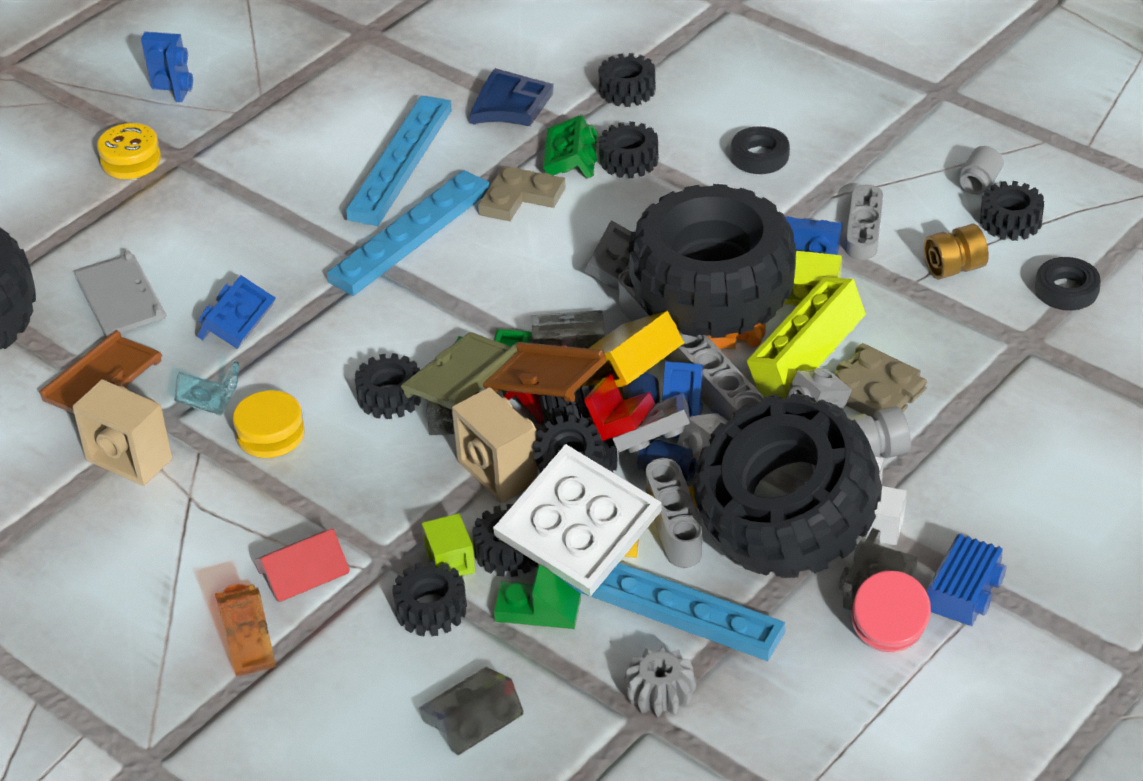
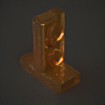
[215,584,276,677]

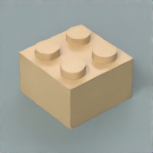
[72,379,173,486]
[452,387,538,503]

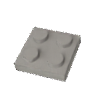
[613,393,690,453]

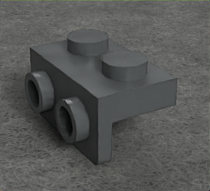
[584,220,632,291]

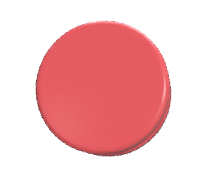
[851,571,931,652]

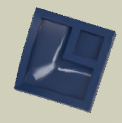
[469,68,554,126]

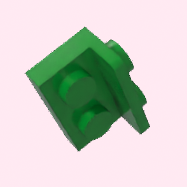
[543,114,599,179]

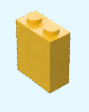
[579,311,684,388]

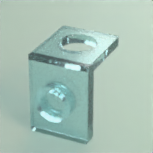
[174,361,239,416]

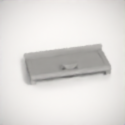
[75,250,167,338]

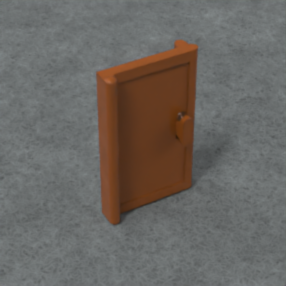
[39,330,162,414]
[483,342,607,402]

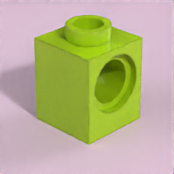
[422,513,476,576]

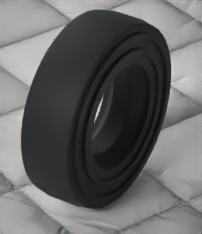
[730,126,790,174]
[1035,257,1101,311]

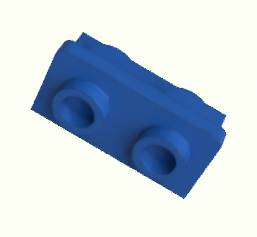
[141,31,193,102]
[785,217,842,255]
[197,275,276,349]

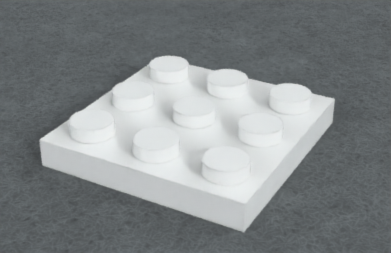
[493,444,662,597]

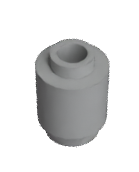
[960,146,1004,195]

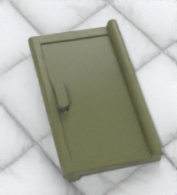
[401,332,518,409]

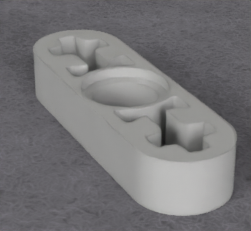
[846,184,883,260]

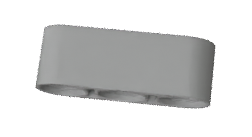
[646,458,703,568]

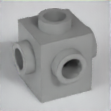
[786,368,852,409]

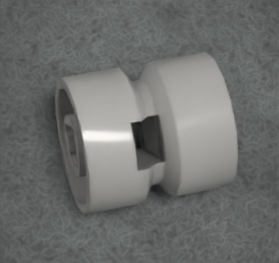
[848,406,911,458]

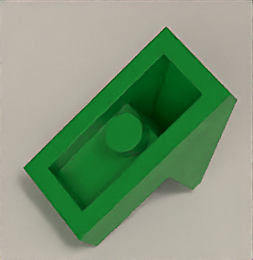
[494,565,581,629]

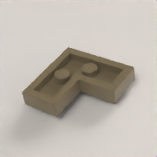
[478,166,566,222]

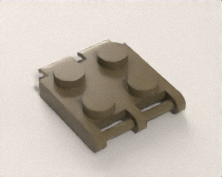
[834,343,928,418]

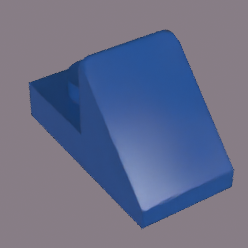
[661,362,704,438]

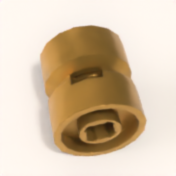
[923,223,989,280]

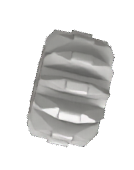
[625,645,696,718]

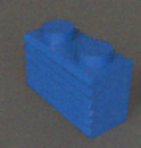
[927,533,1007,626]

